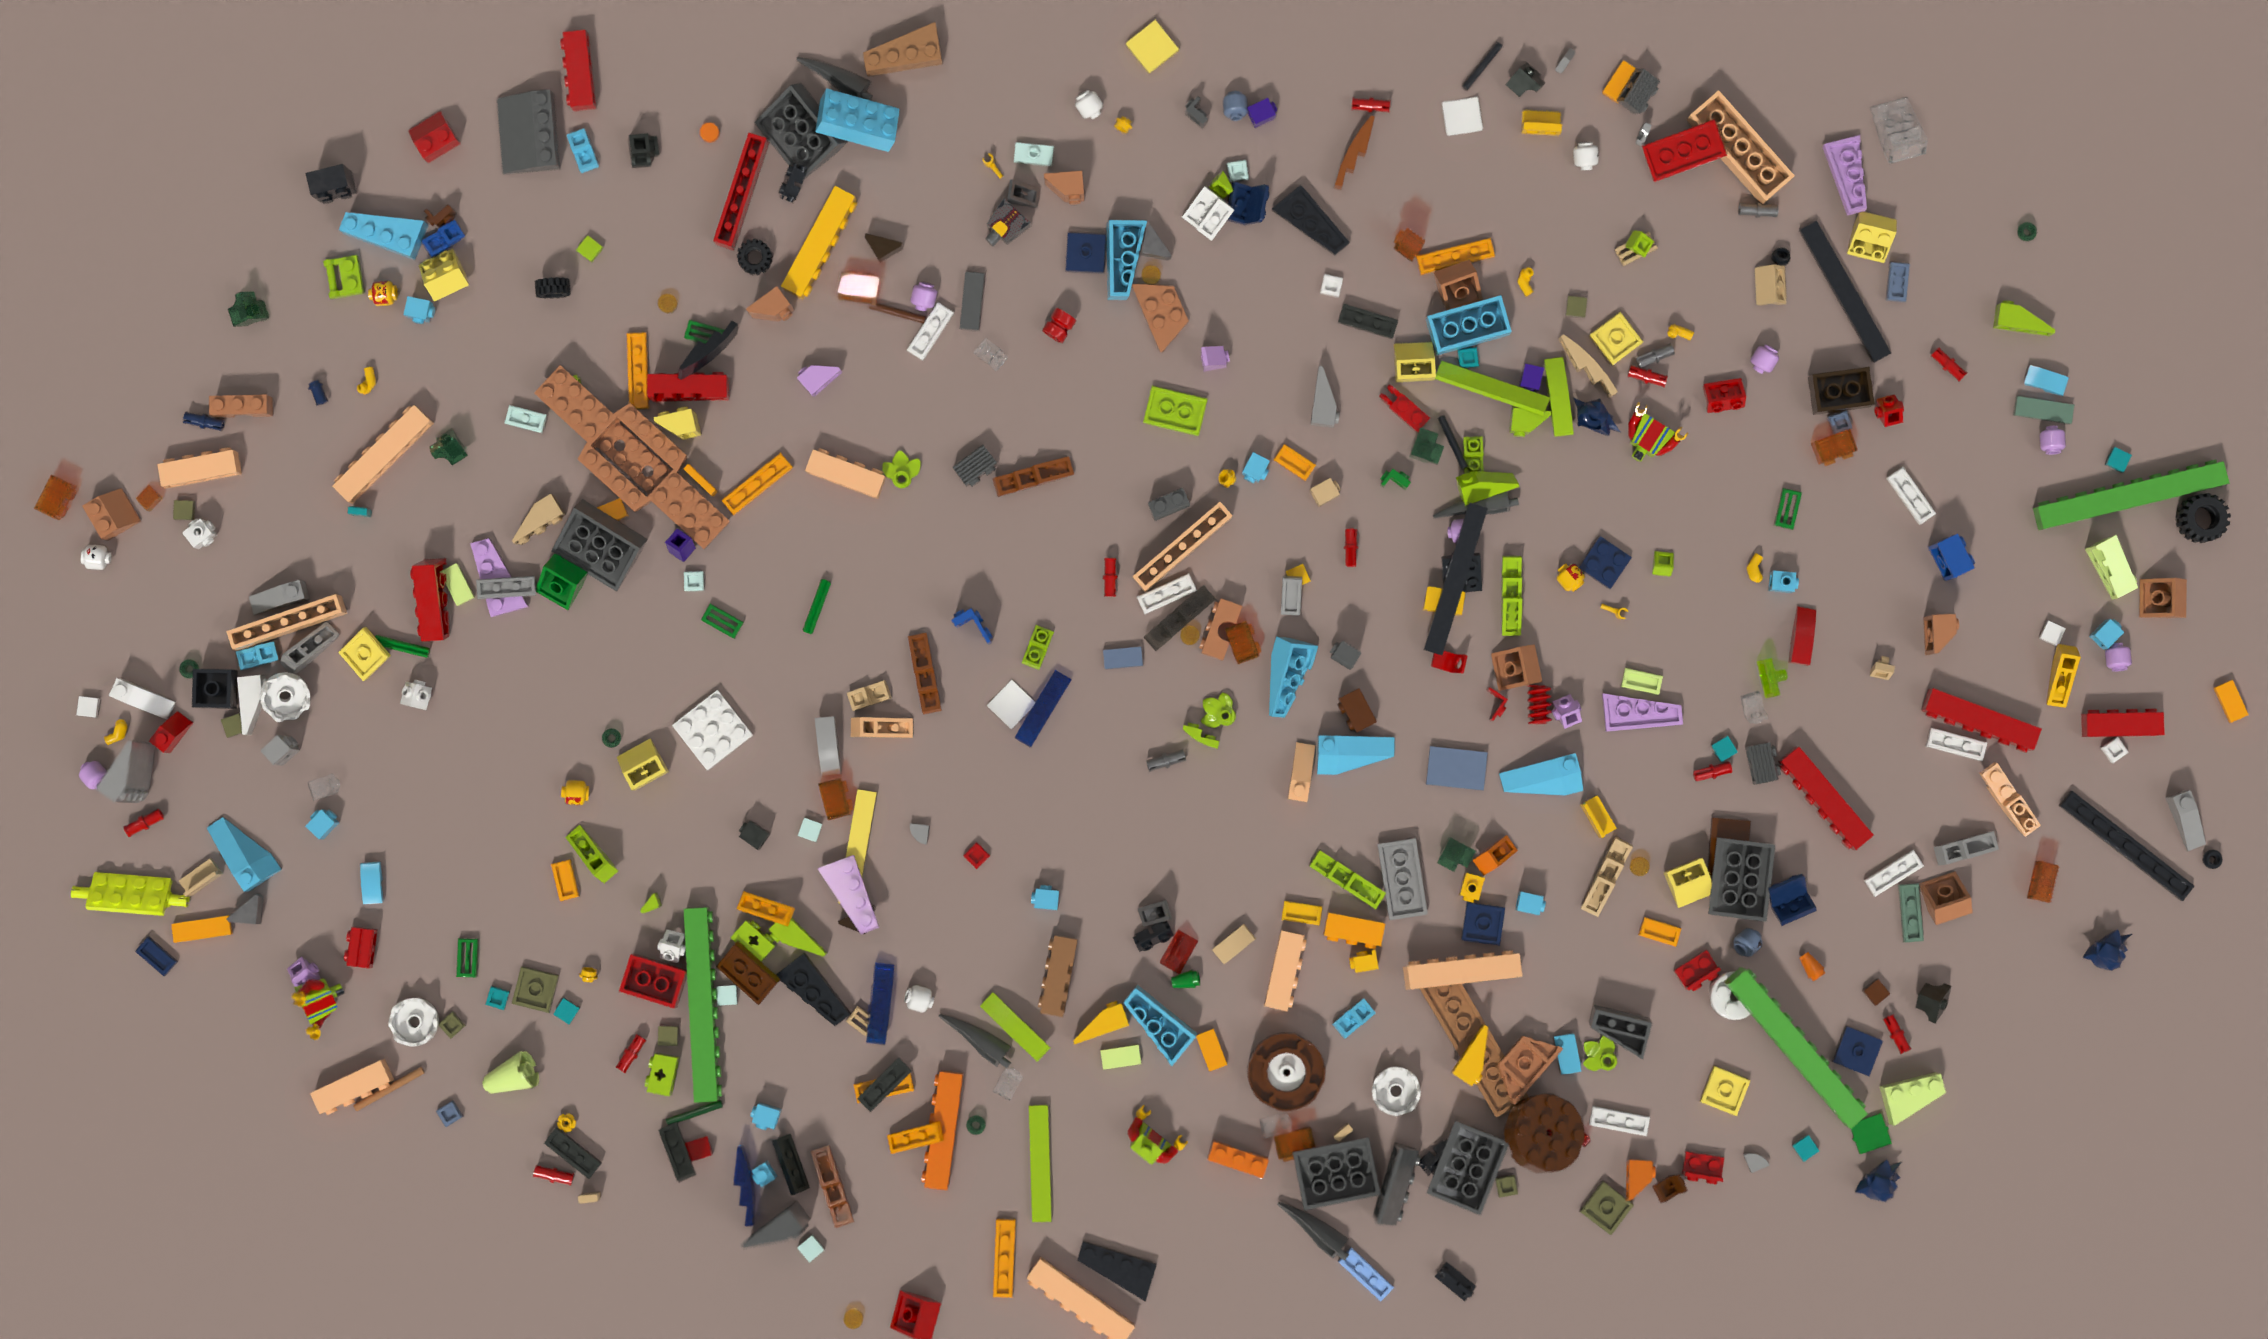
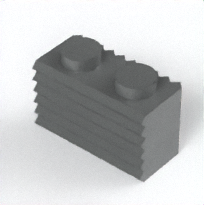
[1617,69,1660,114]
[953,445,997,487]
[1148,488,1190,521]
[1330,641,1361,670]
[1745,742,1781,785]

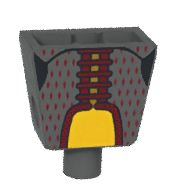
[985,198,1031,246]

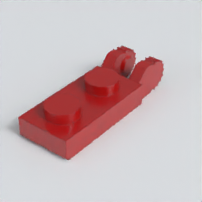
[1379,384,1430,433]

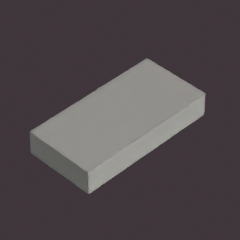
[1281,576,1302,615]

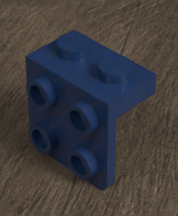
[1227,182,1270,225]
[1768,874,1817,926]

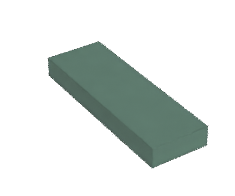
[2013,396,2074,424]
[1898,883,1924,942]

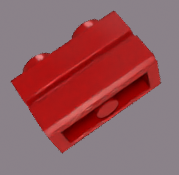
[344,927,378,968]

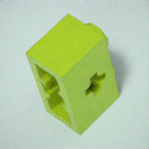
[730,920,777,962]
[645,1053,680,1096]

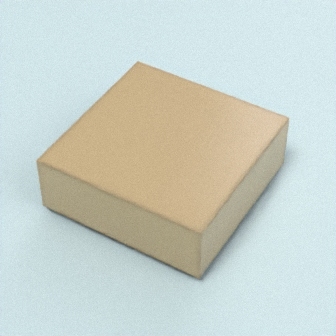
[1333,1123,1353,1142]
[578,1192,601,1203]

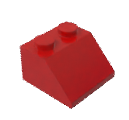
[408,111,461,163]
[890,1290,941,1339]

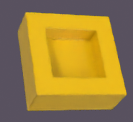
[1285,564,1311,585]

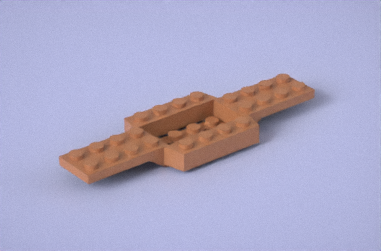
[534,365,730,550]

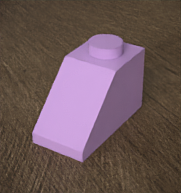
[1200,346,1230,371]
[797,365,842,397]

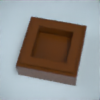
[1862,979,1890,1006]

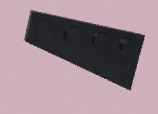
[1272,185,1350,256]
[776,953,851,1026]
[1077,1241,1157,1302]

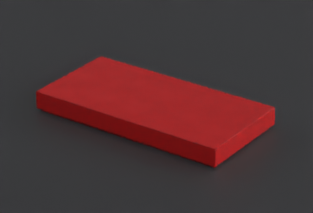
[1642,119,1727,182]

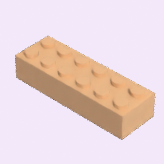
[1687,90,1795,205]

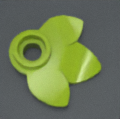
[883,450,921,489]
[1201,692,1236,728]
[1583,1036,1617,1071]

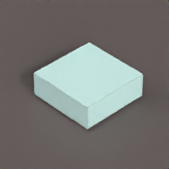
[1227,160,1249,183]
[684,571,704,591]
[798,818,823,842]
[716,985,738,1006]
[797,1235,825,1263]

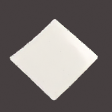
[1442,97,1483,136]
[987,680,1036,729]

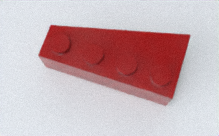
[647,372,729,402]
[410,558,449,642]

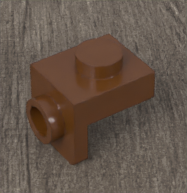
[424,204,457,228]
[1652,1174,1688,1203]

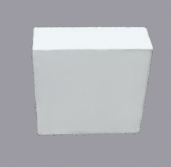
[1320,274,1343,298]
[2039,621,2066,646]
[77,696,100,718]
[2100,737,2129,763]

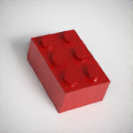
[619,954,687,1009]

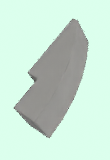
[815,716,841,776]
[1933,831,1999,866]

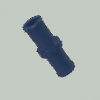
[183,412,225,431]

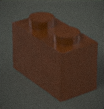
[1337,688,1377,733]

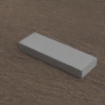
[476,576,536,599]

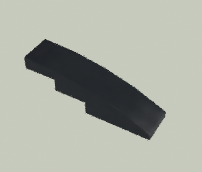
[678,321,738,380]

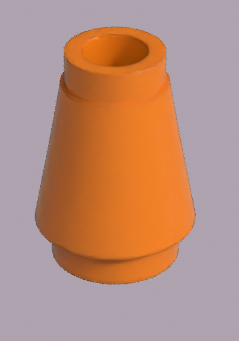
[1799,952,1826,981]

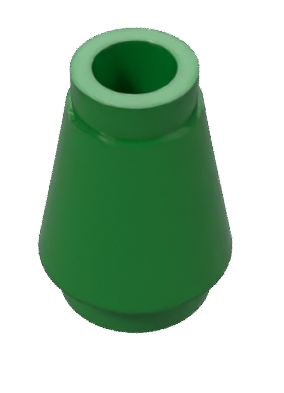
[1171,969,1201,988]

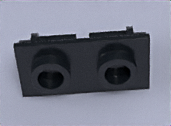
[778,162,807,203]
[1133,921,1174,952]
[1418,1139,1448,1176]
[1434,1262,1477,1302]

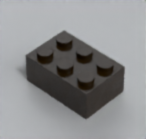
[1808,367,1875,415]

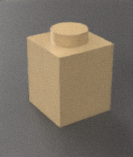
[1310,478,1341,507]

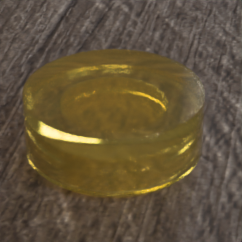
[1142,265,1161,285]
[658,294,678,314]
[1180,626,1200,645]
[1629,857,1650,876]
[844,1309,863,1329]

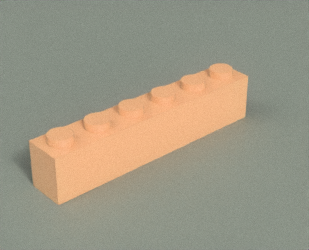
[333,405,434,504]
[1133,502,1233,592]
[226,594,348,651]
[1403,950,1522,990]
[1027,1257,1135,1339]

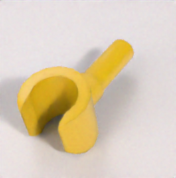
[982,153,1004,179]
[1600,604,1628,619]

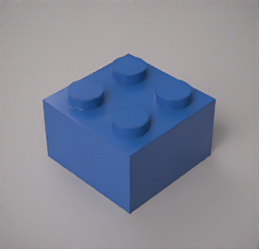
[1928,534,1975,581]

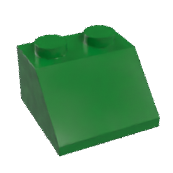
[536,553,588,610]

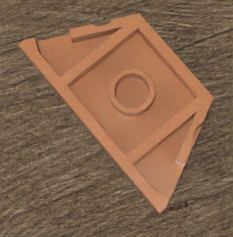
[1132,284,1189,353]
[1497,1036,1563,1105]

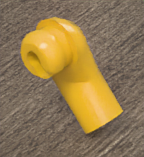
[1517,267,1534,297]
[1667,324,1694,341]
[357,367,376,395]
[1746,553,1763,583]
[104,719,128,745]

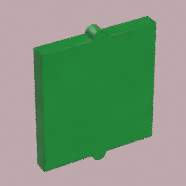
[1851,1113,1892,1155]

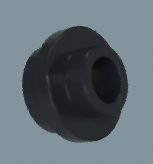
[1771,247,1791,266]
[2202,850,2223,869]

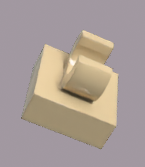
[1870,656,1895,680]

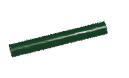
[666,1100,723,1125]

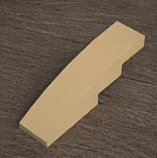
[1558,335,1618,398]
[1581,836,1633,917]

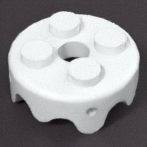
[260,672,310,722]
[1709,971,1750,1020]
[388,998,439,1047]
[1372,1066,1421,1116]

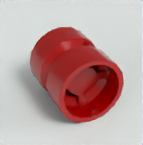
[1042,308,1077,344]

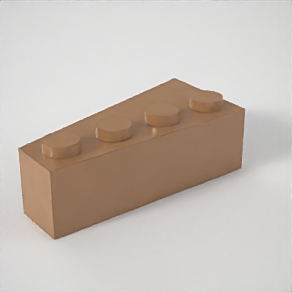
[863,22,943,77]
[1038,935,1078,1017]

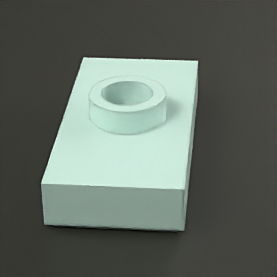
[1014,143,1054,166]
[505,405,547,434]

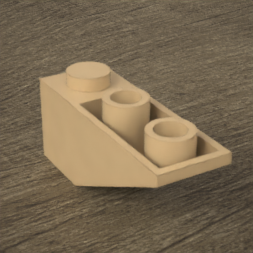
[512,494,566,545]

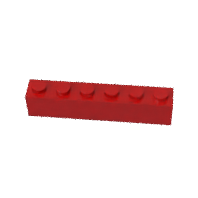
[713,132,769,250]
[1921,688,2042,753]
[1778,746,1874,850]

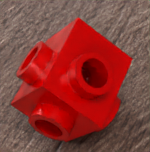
[1874,394,1904,427]

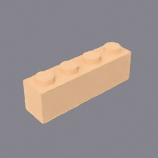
[157,448,242,488]
[805,448,886,499]
[1264,930,1307,1011]
[310,1059,394,1115]

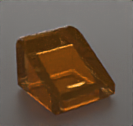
[136,485,163,512]

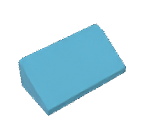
[1554,1033,1582,1075]

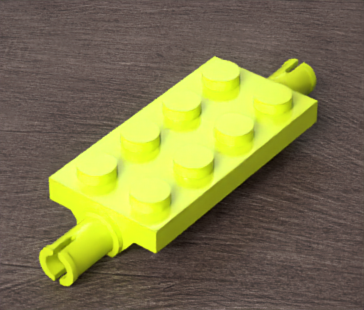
[71,872,190,916]

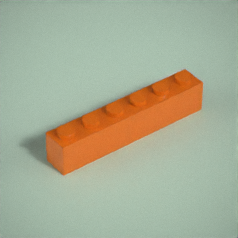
[921,1070,964,1191]

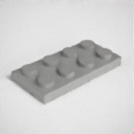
[1377,838,1428,920]

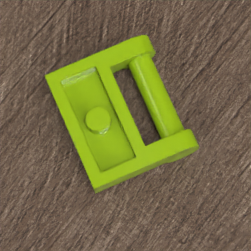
[323,255,364,299]

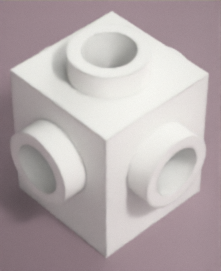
[182,519,217,549]
[400,680,432,710]
[657,930,686,963]

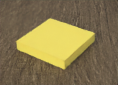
[1126,20,1179,74]
[1589,312,1643,366]
[338,627,391,681]
[1700,1065,1751,1116]

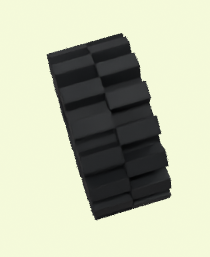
[737,239,773,275]
[535,277,571,299]

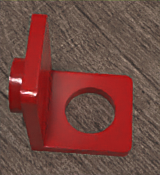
[1431,651,1468,674]
[1487,687,1508,721]

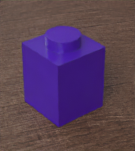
[1247,98,1278,128]
[1519,363,1544,392]
[665,529,696,562]

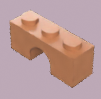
[209,394,273,418]
[1199,599,1242,661]

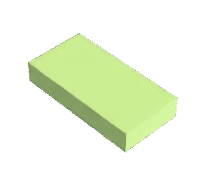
[440,563,475,606]
[1621,668,1663,695]
[1100,1044,1141,1070]

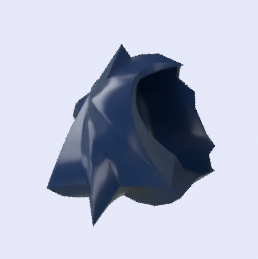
[1573,397,1622,436]
[2083,929,2132,971]
[1855,1160,1903,1202]

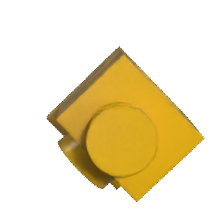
[1459,873,1485,903]
[1349,949,1379,973]

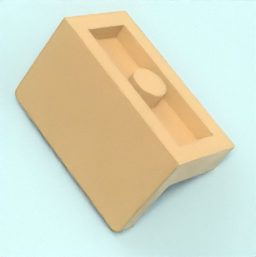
[1755,264,1787,306]
[179,858,223,897]

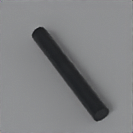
[1462,42,1503,91]
[1438,415,1468,470]

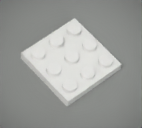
[672,690,753,771]

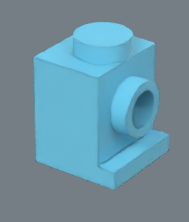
[751,1160,778,1187]

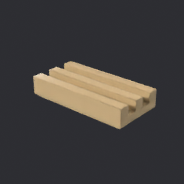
[1615,232,1658,267]
[846,1006,888,1045]

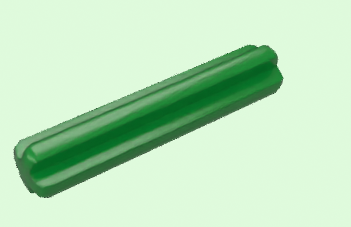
[803,579,831,634]
[375,635,430,658]

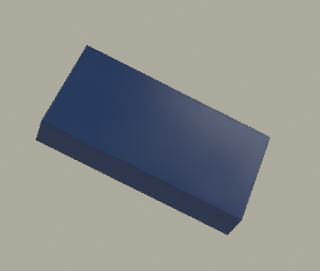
[135,936,178,976]

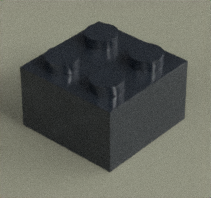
[305,164,357,204]
[192,669,238,709]

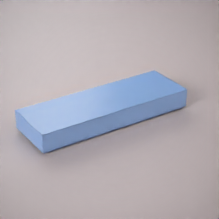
[1338,1247,1394,1302]

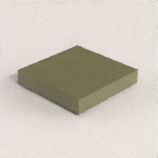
[512,966,559,1013]
[1580,1180,1634,1235]

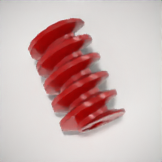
[1527,685,1552,724]

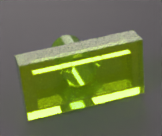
[1757,658,1788,699]

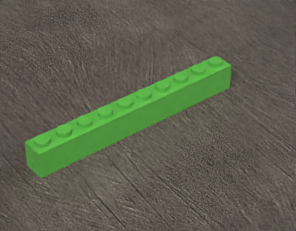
[2033,459,2230,531]
[684,907,723,1103]
[1724,967,1868,1129]

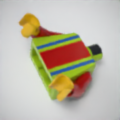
[1628,402,1688,462]
[292,979,345,1040]
[1127,1105,1188,1165]

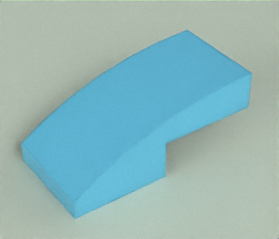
[567,128,599,173]
[2024,365,2069,396]
[236,641,278,671]
[360,862,384,904]
[1332,998,1376,1039]

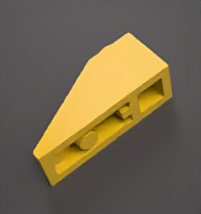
[2046,644,2081,708]
[1073,1001,1129,1045]
[1451,1024,1488,1086]

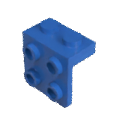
[952,608,993,645]

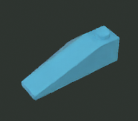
[1269,636,1318,718]
[1317,735,1395,775]
[207,817,282,892]

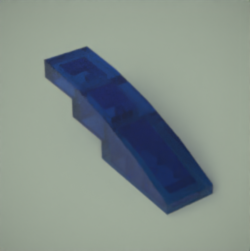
[1015,670,1072,748]
[866,962,894,1045]
[733,1145,755,1227]

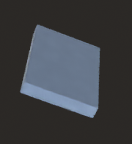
[1426,746,1488,791]

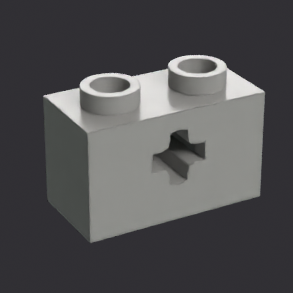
[260,735,300,766]

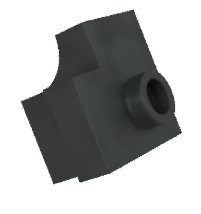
[1505,63,1545,97]
[628,133,659,168]
[1915,983,1951,1024]

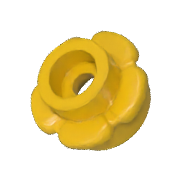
[1114,116,1132,134]
[1218,469,1236,488]
[579,967,598,983]
[557,1113,576,1132]

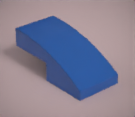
[422,220,465,258]

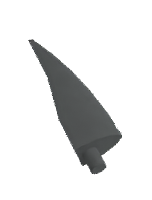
[796,57,873,100]
[1433,491,1519,519]
[938,1014,1012,1068]
[1277,1202,1349,1261]

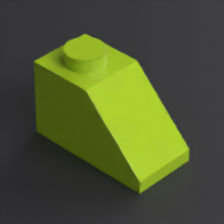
[1509,408,1551,437]

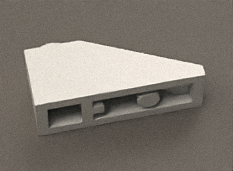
[237,675,267,735]
[109,678,176,720]

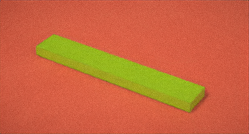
[1435,361,1550,416]
[1029,1105,1052,1222]

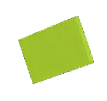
[1143,386,1208,436]

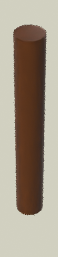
[869,301,926,324]

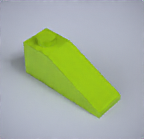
[1993,300,2055,336]
[1455,471,1519,506]
[565,825,618,883]
[769,918,828,957]

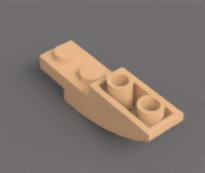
[1979,762,2041,837]

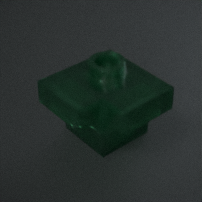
[228,291,269,327]
[429,428,468,466]
[1409,428,1444,465]
[1437,837,1476,872]

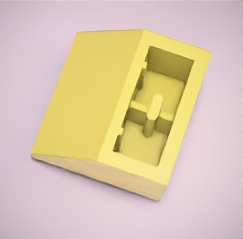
[1847,212,1897,263]
[419,249,469,302]
[1394,342,1436,382]
[653,407,701,440]
[617,738,669,790]
[1663,858,1712,908]

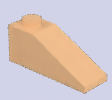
[851,717,913,738]
[1287,742,1315,802]

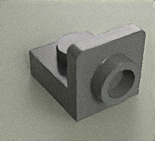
[1185,96,1208,129]

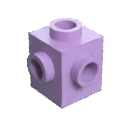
[1552,694,1582,729]
[287,957,321,987]

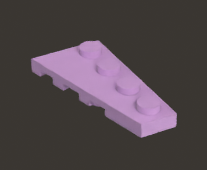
[1823,135,1867,216]
[470,538,529,617]
[1602,693,1683,732]
[817,855,879,934]

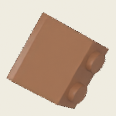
[1044,171,1084,205]
[1434,260,1483,311]
[746,286,795,322]
[82,488,141,541]
[2139,578,2187,618]
[1923,614,1959,655]
[1491,644,1543,691]
[1919,871,1972,925]

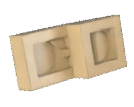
[847,680,892,711]
[1212,924,1256,964]

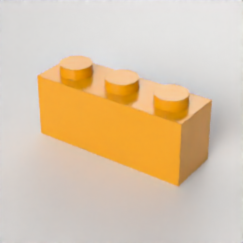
[1323,912,1385,949]

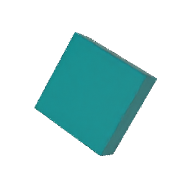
[1457,347,1479,369]
[2105,447,2132,473]
[348,506,372,517]
[1711,736,1738,762]
[485,986,511,1010]
[553,998,580,1025]
[1792,1134,1819,1162]

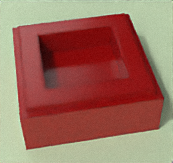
[963,842,990,869]

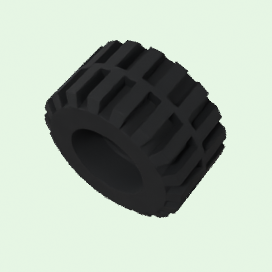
[2175,493,2231,543]

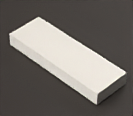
[907,303,954,361]
[1886,467,1936,525]
[1137,573,1197,614]
[1925,728,1987,761]
[1864,850,1924,897]
[1589,1106,1650,1136]

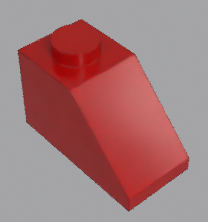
[148,711,193,753]

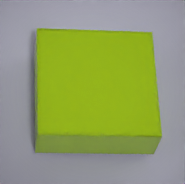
[576,235,603,263]

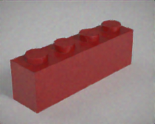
[560,30,596,111]
[2081,709,2165,737]

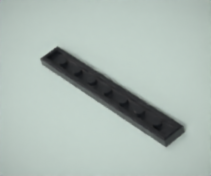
[1799,221,1891,363]
[1423,502,1488,655]
[2059,791,2194,901]

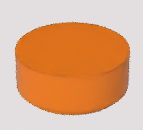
[700,123,720,143]

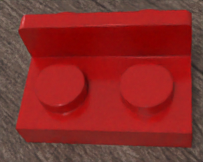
[1703,378,1746,413]
[1673,950,1721,991]
[1682,1151,1724,1185]

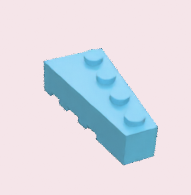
[339,212,429,260]
[1107,220,1147,300]
[1124,984,1197,1066]

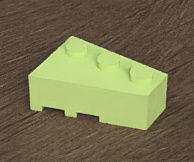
[2085,535,2138,600]
[1879,1072,1946,1126]

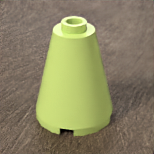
[482,1051,539,1094]

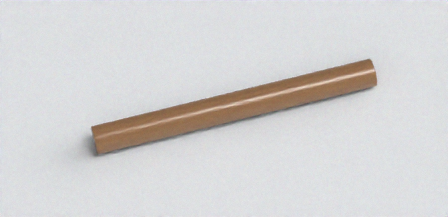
[353,1067,425,1111]

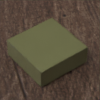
[1565,296,1587,318]
[173,500,195,520]
[221,713,242,738]
[439,1011,466,1039]
[658,1026,679,1046]
[1495,1174,1518,1198]

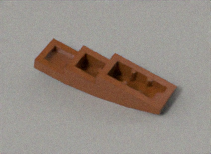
[1334,116,1375,190]
[993,456,1074,497]
[908,633,942,715]
[811,1145,854,1228]

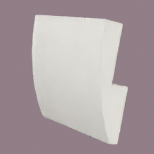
[1182,186,1234,241]

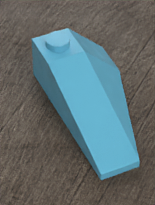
[1499,753,1583,796]

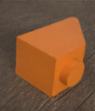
[1473,835,1518,876]
[1626,1160,1656,1201]

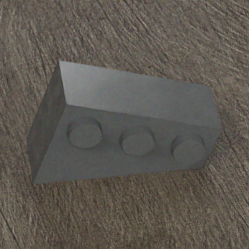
[1589,1004,1652,1060]

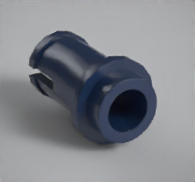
[308,380,328,406]

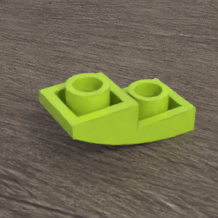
[1463,436,1484,474]
[1022,625,1054,670]
[1183,722,1219,749]

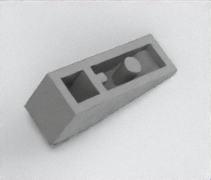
[1310,366,1340,428]
[249,580,310,615]
[280,621,340,674]
[2165,790,2206,851]

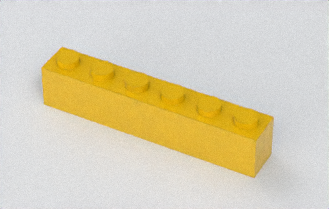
[781,186,857,300]

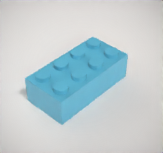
[815,88,899,152]
[1426,295,1512,356]

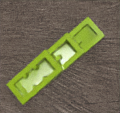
[1544,357,1574,437]
[1501,556,1522,636]
[1309,850,1386,909]
[980,992,1051,1062]

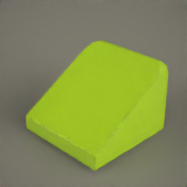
[1209,171,1233,199]
[1625,230,1654,258]
[1652,551,1674,576]
[640,893,662,914]

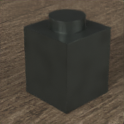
[739,821,770,850]

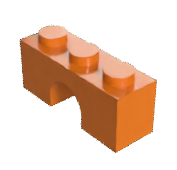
[1207,1140,1269,1178]

